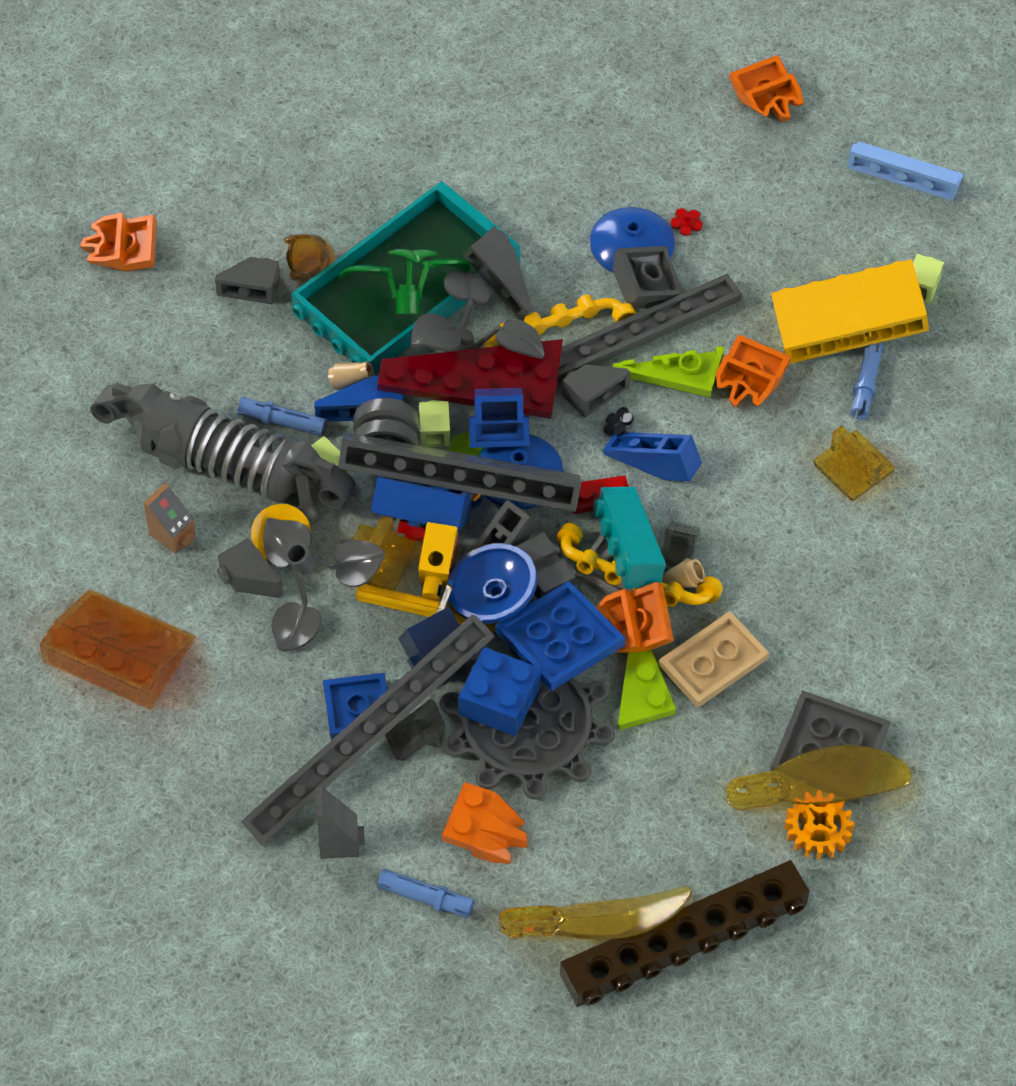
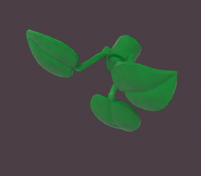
[339,249,471,314]

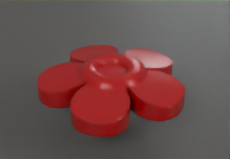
[670,208,703,236]

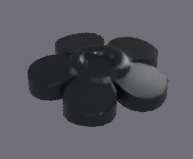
[604,407,634,436]

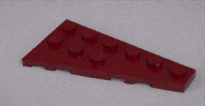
[377,339,563,419]

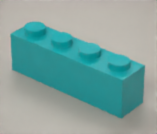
[593,487,666,588]

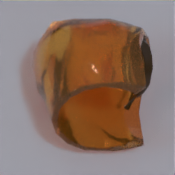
[284,233,336,281]

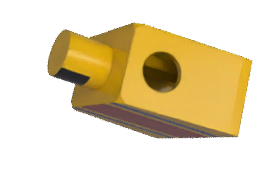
[418,522,459,600]

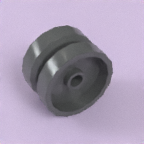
[353,398,419,445]

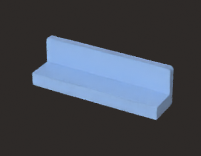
[847,142,963,201]

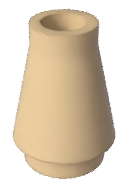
[328,361,374,390]
[662,558,705,589]

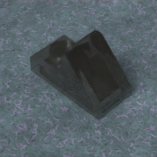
[661,521,701,573]
[385,699,446,761]

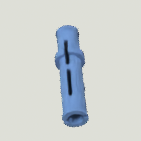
[850,343,884,420]
[237,396,327,437]
[377,868,475,919]

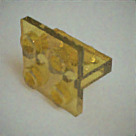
[813,425,895,501]
[353,515,415,591]

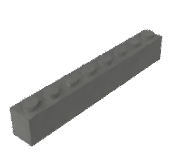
[338,432,581,512]

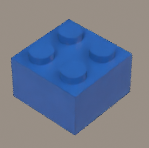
[458,647,541,737]

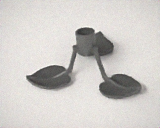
[411,269,545,359]
[263,518,385,651]

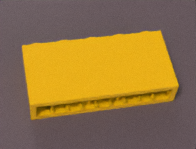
[771,259,929,363]

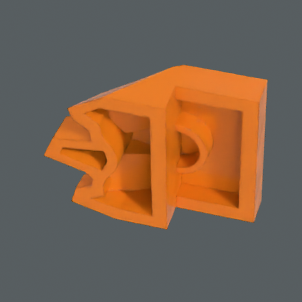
[728,55,804,122]
[80,213,157,271]
[716,334,791,408]
[596,582,674,653]
[442,782,527,864]

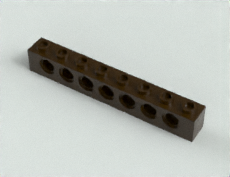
[560,860,810,1007]

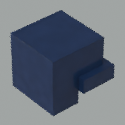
[398,607,476,669]

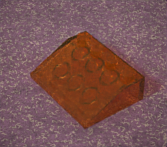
[39,589,196,710]

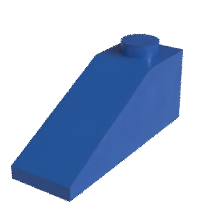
[314,376,403,422]
[603,432,702,482]

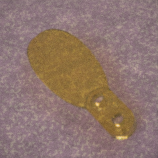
[726,745,912,811]
[499,886,692,939]

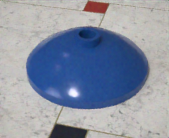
[590,207,675,273]
[478,434,563,509]
[448,543,537,624]

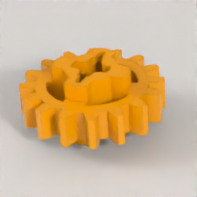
[784,791,854,860]

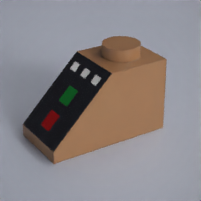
[144,483,196,554]

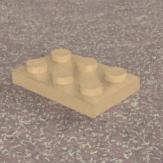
[658,611,769,708]

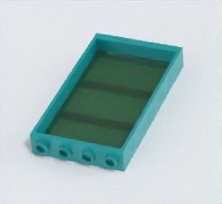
[291,181,520,375]

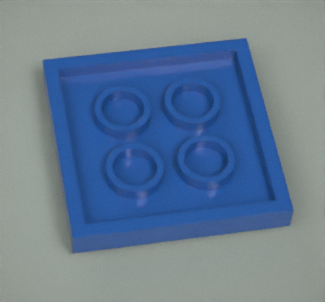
[495,581,625,691]

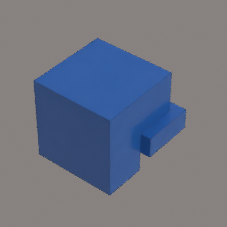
[469,388,530,448]

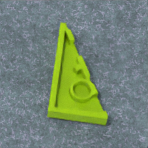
[613,346,725,398]
[618,649,676,731]

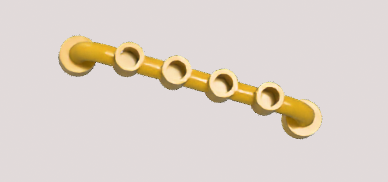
[482,294,637,348]
[557,523,723,607]

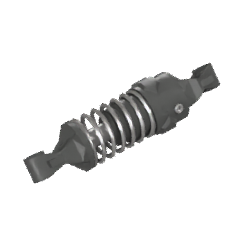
[90,382,355,510]

